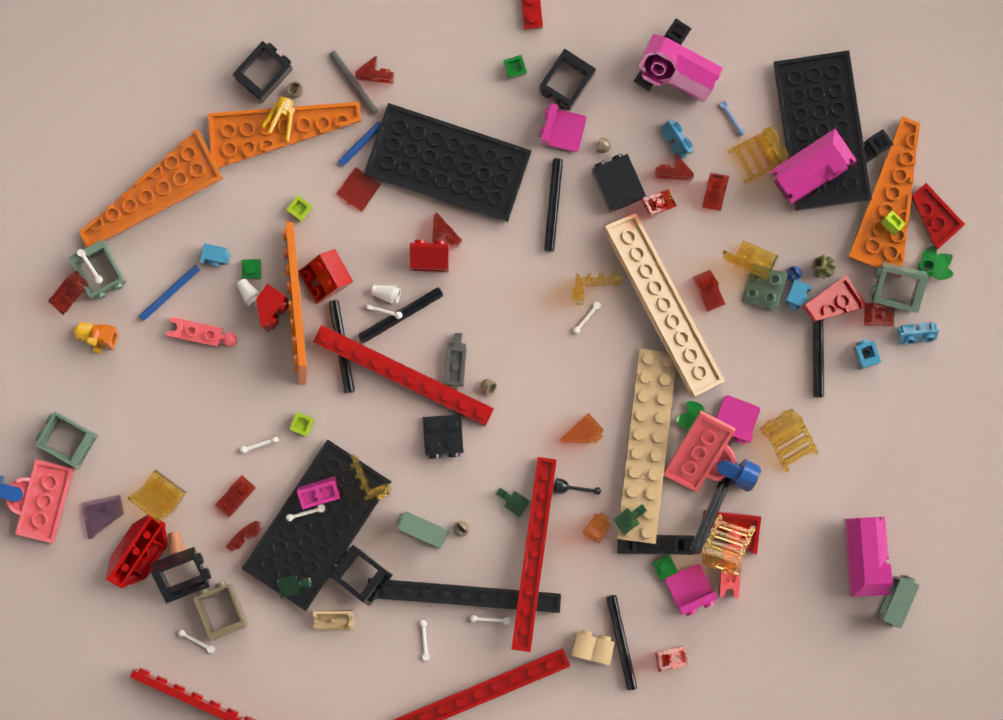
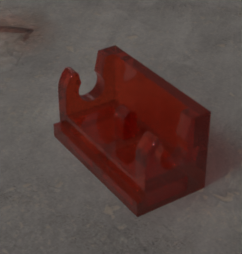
[48,270,88,315]

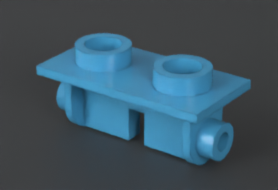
[661,120,694,159]
[897,322,939,345]

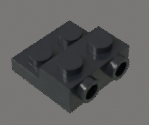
[423,414,464,459]

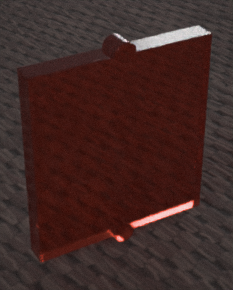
[336,167,381,212]

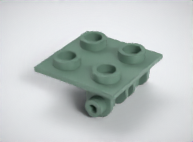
[741,265,788,311]

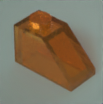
[560,413,604,444]
[582,513,612,543]

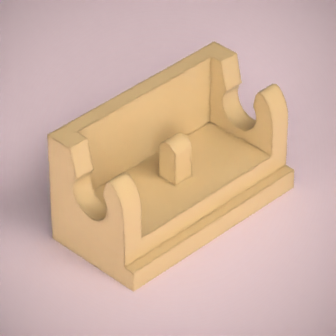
[313,610,354,630]

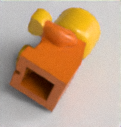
[74,322,119,354]

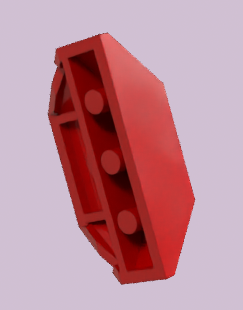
[105,513,167,589]

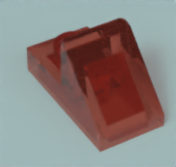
[355,56,395,84]
[654,154,694,181]
[702,172,729,211]
[641,189,677,219]
[432,212,463,248]
[692,270,725,312]
[864,303,895,327]
[655,646,690,672]

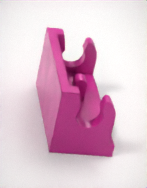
[297,477,340,510]

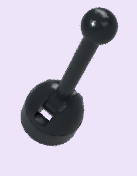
[554,478,601,495]

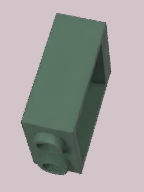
[68,240,127,301]
[870,262,929,313]
[35,412,98,469]
[396,511,449,548]
[876,575,920,628]

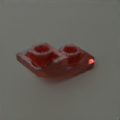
[215,475,256,518]
[226,520,262,551]

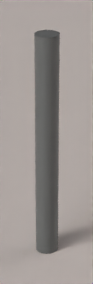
[329,50,378,115]

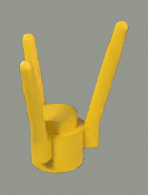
[261,97,295,142]

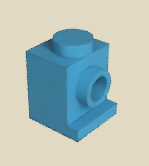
[200,243,231,267]
[784,280,813,311]
[853,339,881,370]

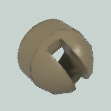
[287,81,303,98]
[596,137,611,153]
[480,379,497,396]
[454,521,469,537]

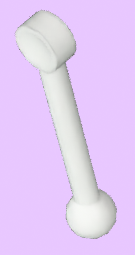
[77,249,103,283]
[573,302,601,334]
[365,304,402,319]
[240,437,279,454]
[286,505,325,522]
[470,615,510,625]
[419,620,430,661]
[178,630,215,653]

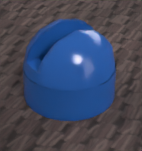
[786,266,802,281]

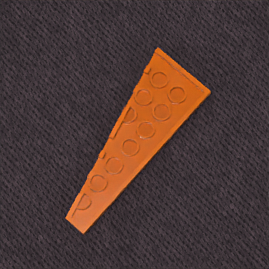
[208,102,361,169]
[848,116,920,278]
[79,129,223,248]
[282,222,307,385]

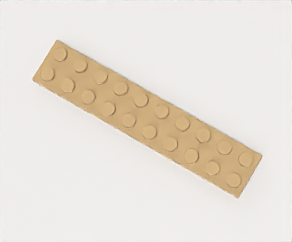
[603,213,724,398]
[617,349,676,544]

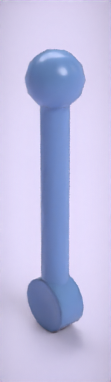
[720,101,744,136]

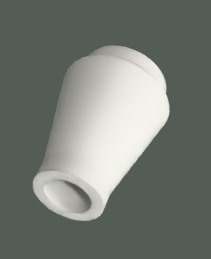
[236,279,260,308]
[371,284,401,304]

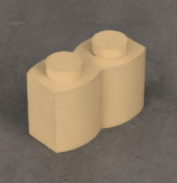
[571,630,615,665]

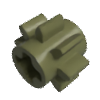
[811,254,836,279]

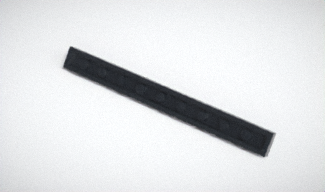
[368,578,561,613]

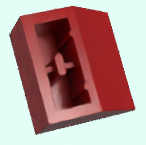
[410,240,450,272]
[299,249,353,304]
[256,284,289,332]

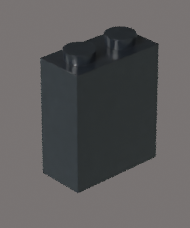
[592,153,646,213]

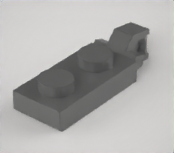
[444,333,467,387]

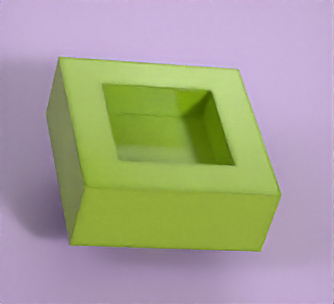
[286,195,313,222]
[881,211,906,236]
[289,412,315,437]

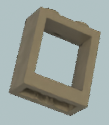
[193,581,248,641]

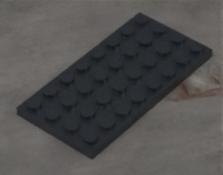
[773,50,872,211]
[364,103,532,223]
[242,439,392,611]

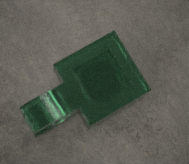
[496,488,530,517]
[613,504,647,536]
[277,575,313,598]

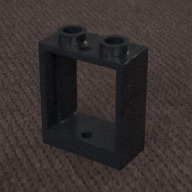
[232,41,293,103]
[539,48,596,110]
[330,545,393,606]
[150,547,212,604]

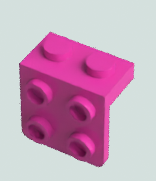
[539,103,586,152]
[716,395,760,445]
[666,564,718,616]

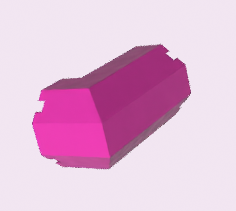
[638,34,723,102]
[770,129,857,205]
[844,516,893,597]

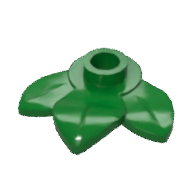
[917,246,954,280]
[676,401,712,434]

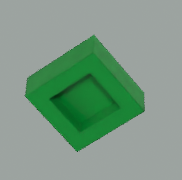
[503,55,527,80]
[242,259,262,279]
[652,555,678,580]

